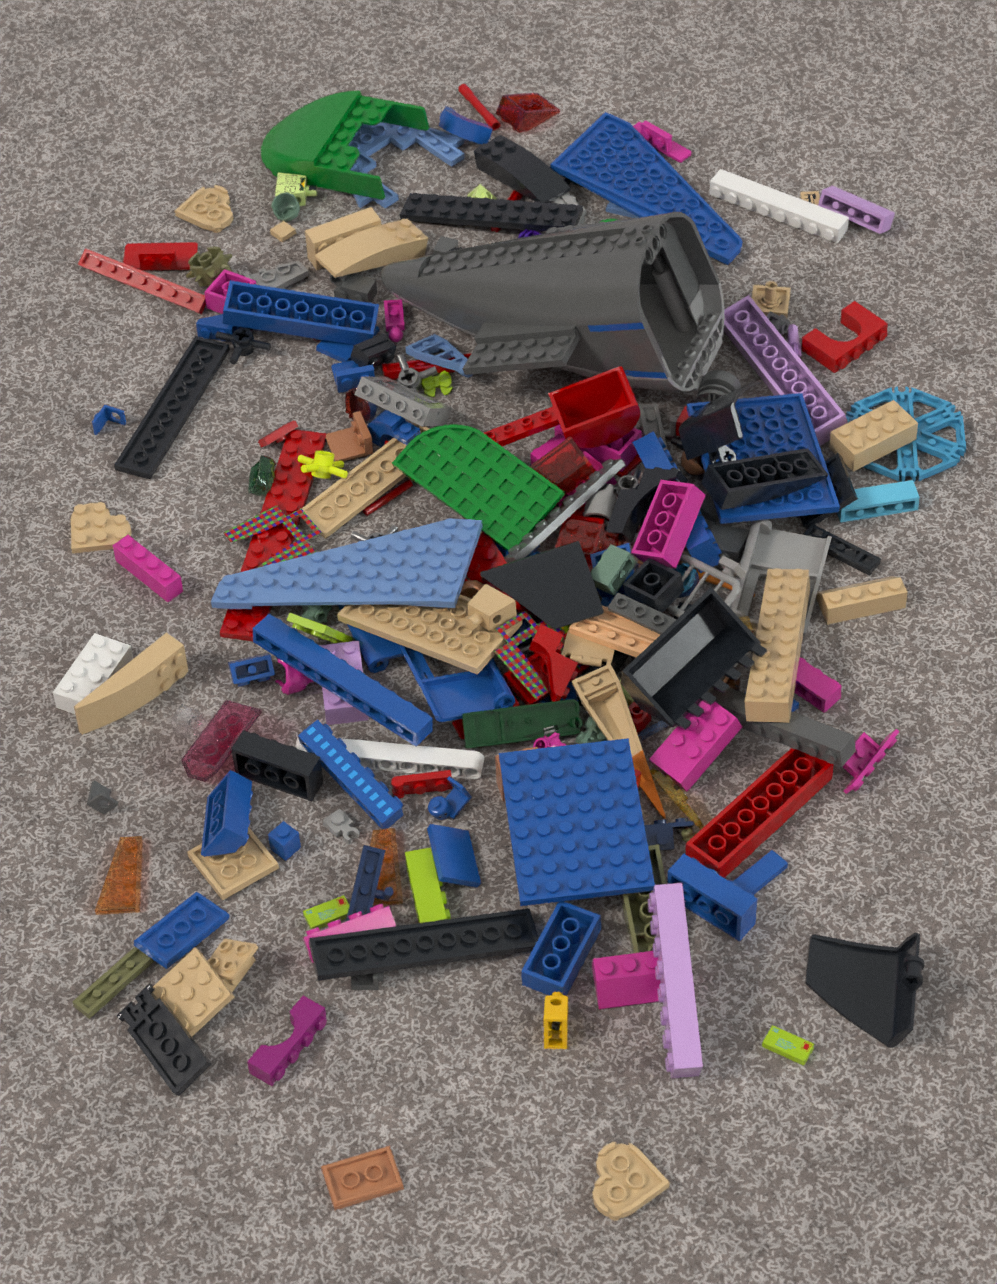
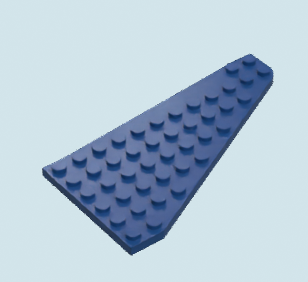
[550,112,742,265]

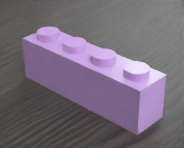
[818,186,895,234]

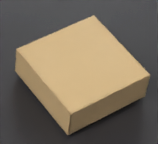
[270,221,296,243]

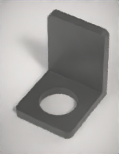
[87,781,118,814]

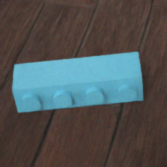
[837,480,920,523]

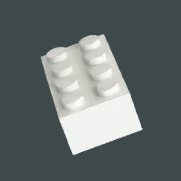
[53,633,133,714]

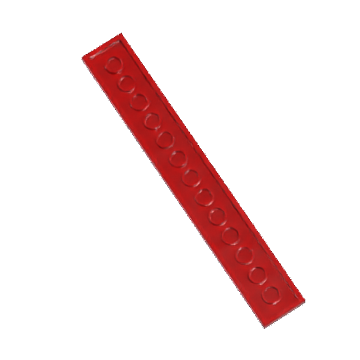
[220,429,327,641]

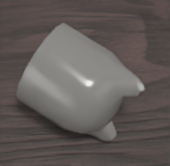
[583,484,617,529]

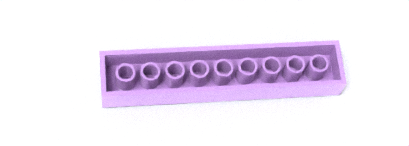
[723,295,848,446]

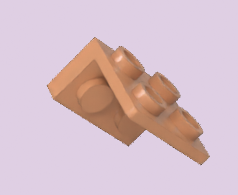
[326,411,373,461]

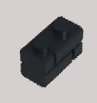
[350,334,396,369]

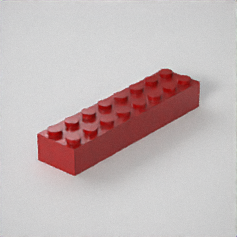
[685,748,834,878]

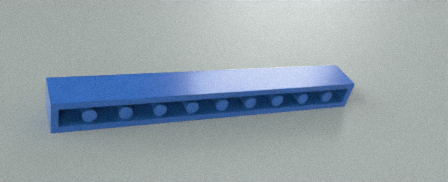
[253,614,433,747]

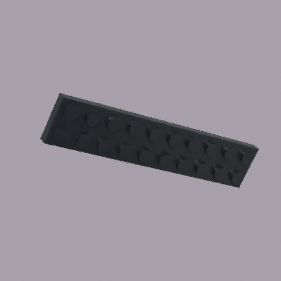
[399,193,583,231]
[114,336,230,479]
[309,908,539,981]

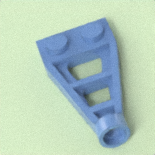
[406,334,473,378]

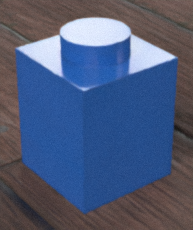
[268,821,301,861]

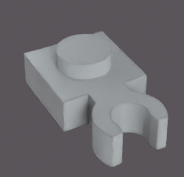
[323,808,360,845]

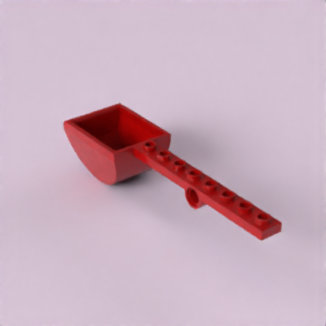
[410,366,640,481]

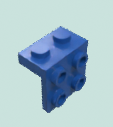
[331,361,375,393]

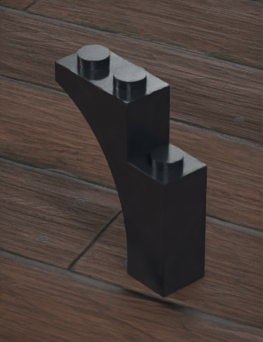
[606,467,688,542]

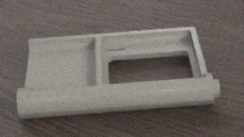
[730,519,832,637]

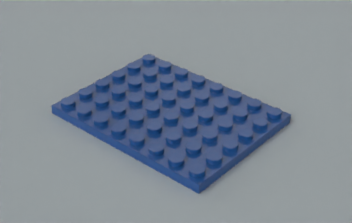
[686,393,840,524]
[499,738,655,906]

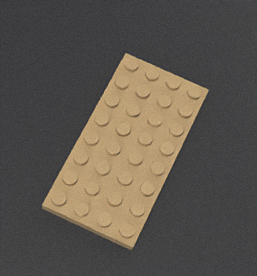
[337,595,523,675]

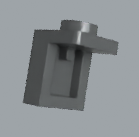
[766,311,790,335]

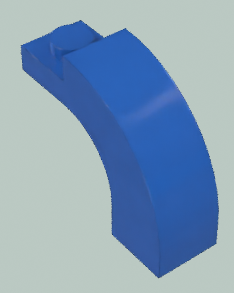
[438,106,493,145]
[367,410,421,447]

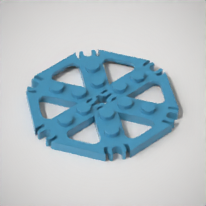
[846,387,966,482]

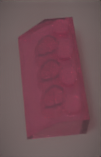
[181,700,262,782]

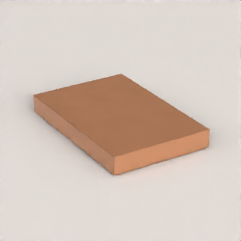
[321,1146,404,1210]

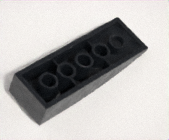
[474,135,571,203]
[701,448,828,510]

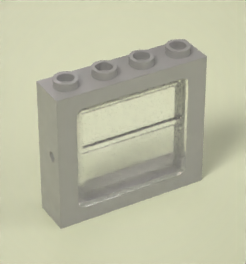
[354,376,452,427]

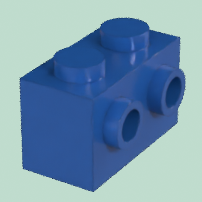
[228,653,275,686]

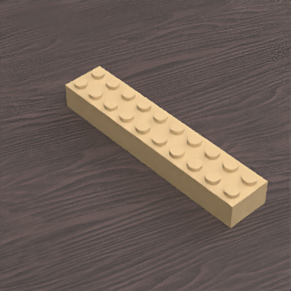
[745,568,810,723]

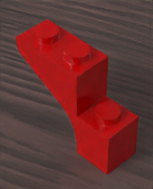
[529,624,578,702]

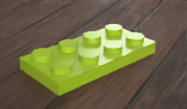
[287,613,353,644]

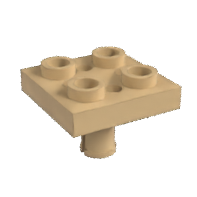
[752,281,791,318]

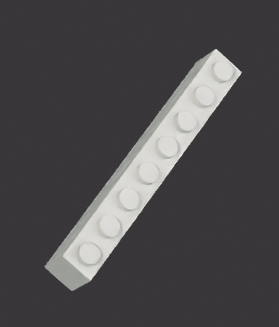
[709,169,849,243]

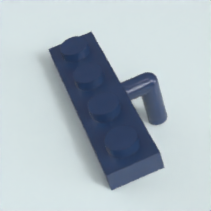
[345,845,393,922]

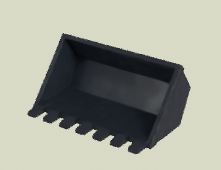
[620,587,767,729]

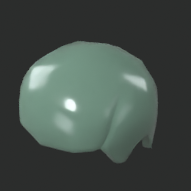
[271,192,300,222]

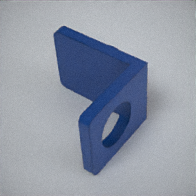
[92,405,126,435]
[446,776,472,819]

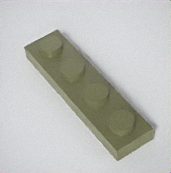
[72,947,154,1019]

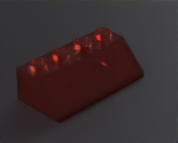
[529,436,596,498]

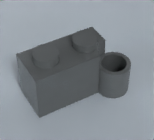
[330,274,377,303]

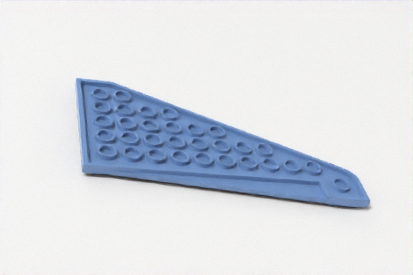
[211,518,483,609]

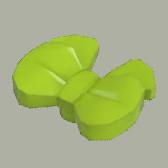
[421,371,452,397]

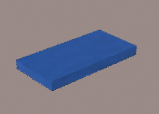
[134,892,229,969]

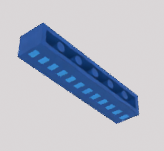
[298,719,404,831]

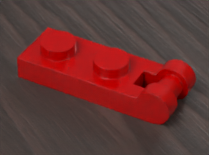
[391,770,452,799]

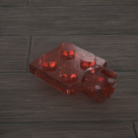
[555,518,619,560]

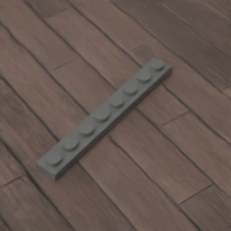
[504,459,625,563]

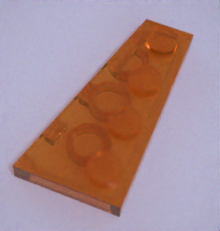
[370,828,403,907]
[95,836,143,915]

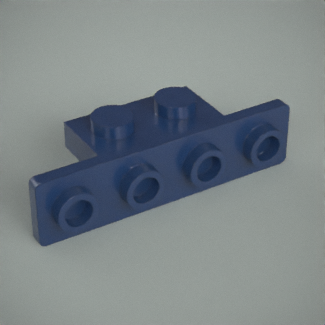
[644,818,694,851]

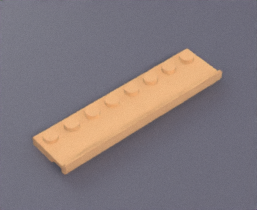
[569,606,729,683]

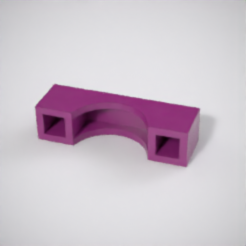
[247,995,327,1086]

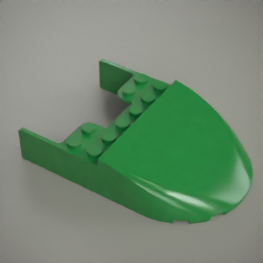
[261,91,429,200]

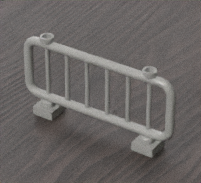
[622,533,746,617]

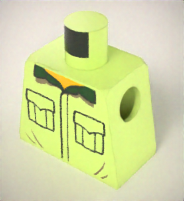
[275,173,317,206]

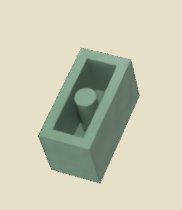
[591,544,636,596]

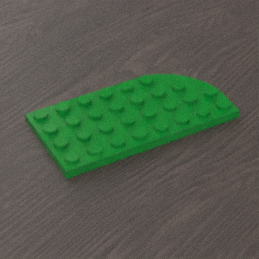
[392,424,565,551]

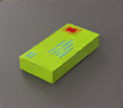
[303,895,349,929]
[762,1025,814,1066]

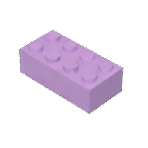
[319,641,369,725]

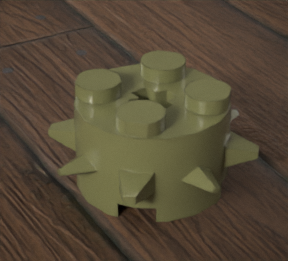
[186,246,233,287]

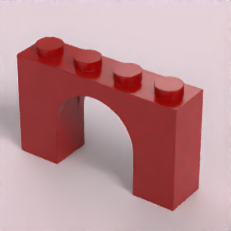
[801,301,888,373]

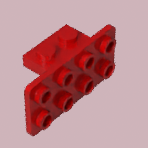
[123,242,198,270]

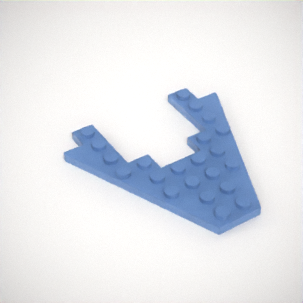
[348,122,465,209]

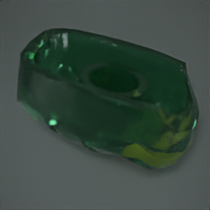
[248,455,276,496]

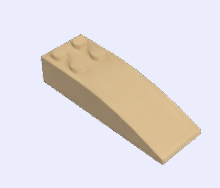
[314,219,428,278]
[74,632,188,735]

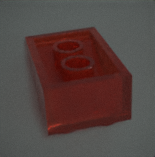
[495,93,560,132]

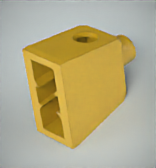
[544,992,568,1049]

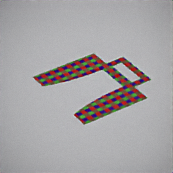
[224,505,322,568]
[494,611,584,700]

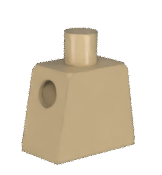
[466,584,517,631]

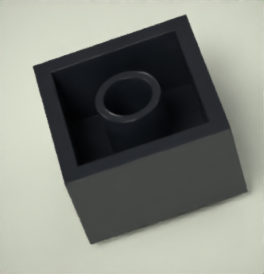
[623,558,684,613]

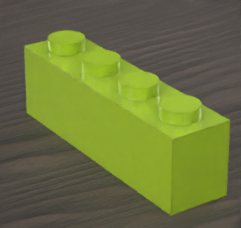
[405,847,451,923]

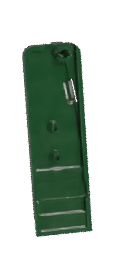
[462,699,583,748]

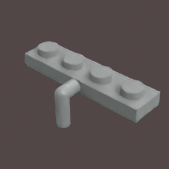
[639,403,678,450]

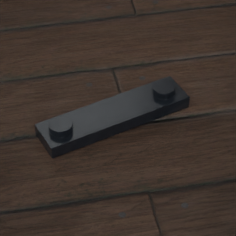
[803,524,881,576]

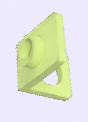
[467,184,497,199]

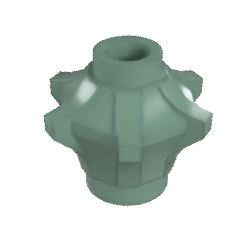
[302,605,332,623]

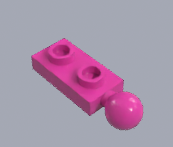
[384,299,405,342]

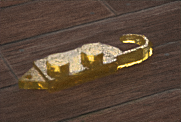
[650,768,704,829]

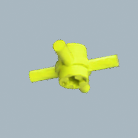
[298,451,348,479]

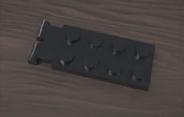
[117,983,212,1096]

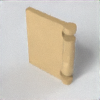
[561,630,615,667]

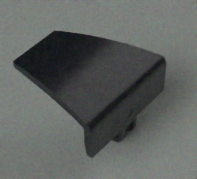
[679,380,762,464]
[480,541,604,630]
[805,932,925,1048]

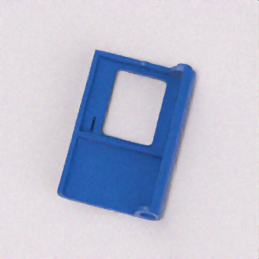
[398,644,515,722]

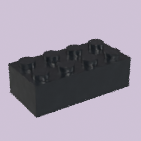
[231,730,323,802]

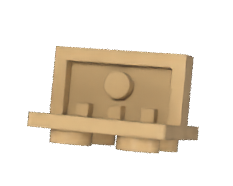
[207,939,258,992]

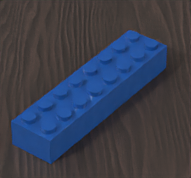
[223,280,379,345]
[633,431,722,573]

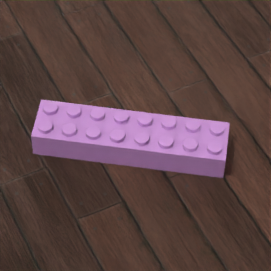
[648,883,703,1078]

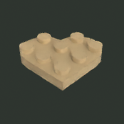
[175,185,233,233]
[71,502,132,553]
[592,1142,670,1221]

